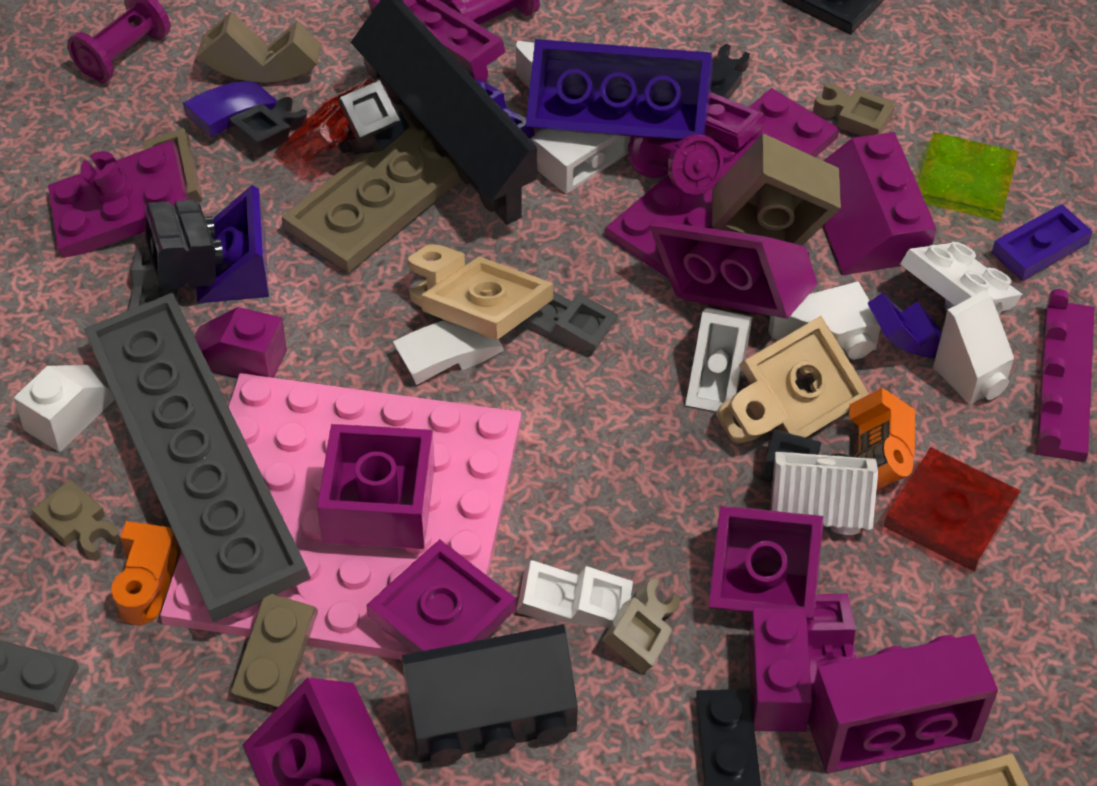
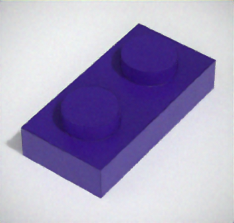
[991,204,1093,281]

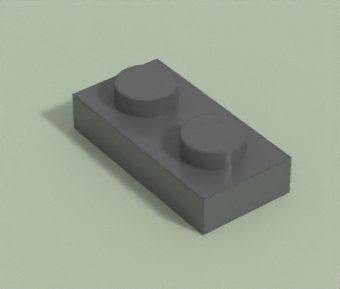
[0,640,79,713]

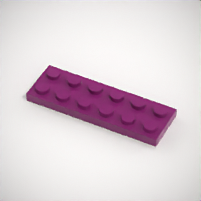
[605,88,840,279]

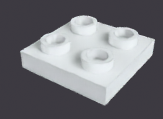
[900,242,1022,315]

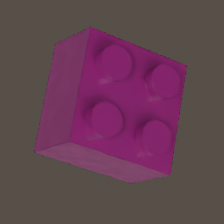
[317,424,435,549]

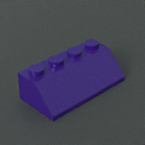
[526,39,713,141]

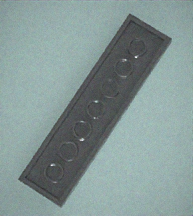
[84,293,311,622]

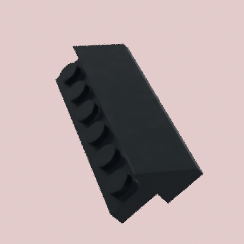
[350,0,537,225]

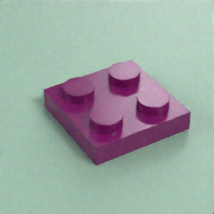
[366,539,516,653]

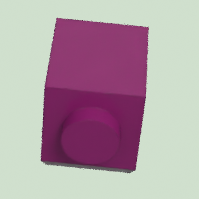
[194,307,287,378]

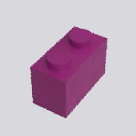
[748,608,812,732]

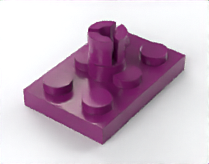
[48,140,189,258]

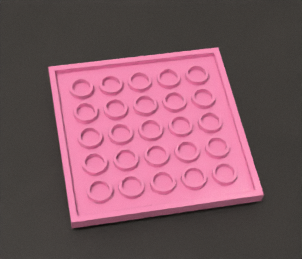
[160,373,522,660]

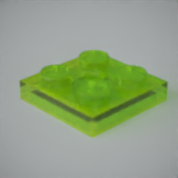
[918,132,1019,222]

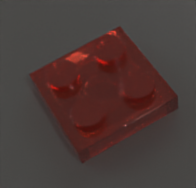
[275,77,374,164]
[884,447,1021,572]

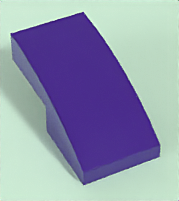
[183,81,277,138]
[867,293,942,359]

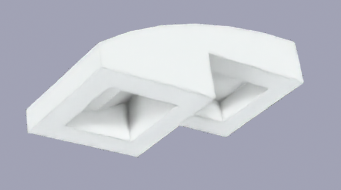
[393,321,504,385]
[516,560,633,628]

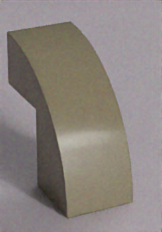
[197,12,321,83]

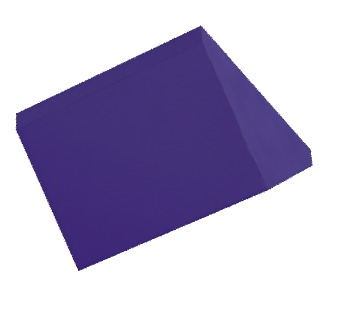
[197,185,269,303]

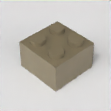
[712,133,841,246]

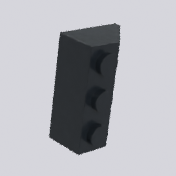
[402,624,578,765]

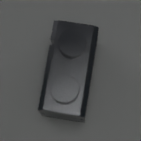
[145,200,223,289]

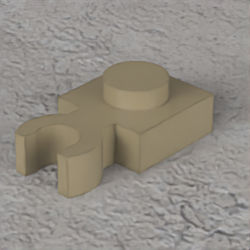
[813,83,896,136]
[31,480,121,561]
[602,577,680,673]

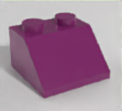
[709,506,824,620]

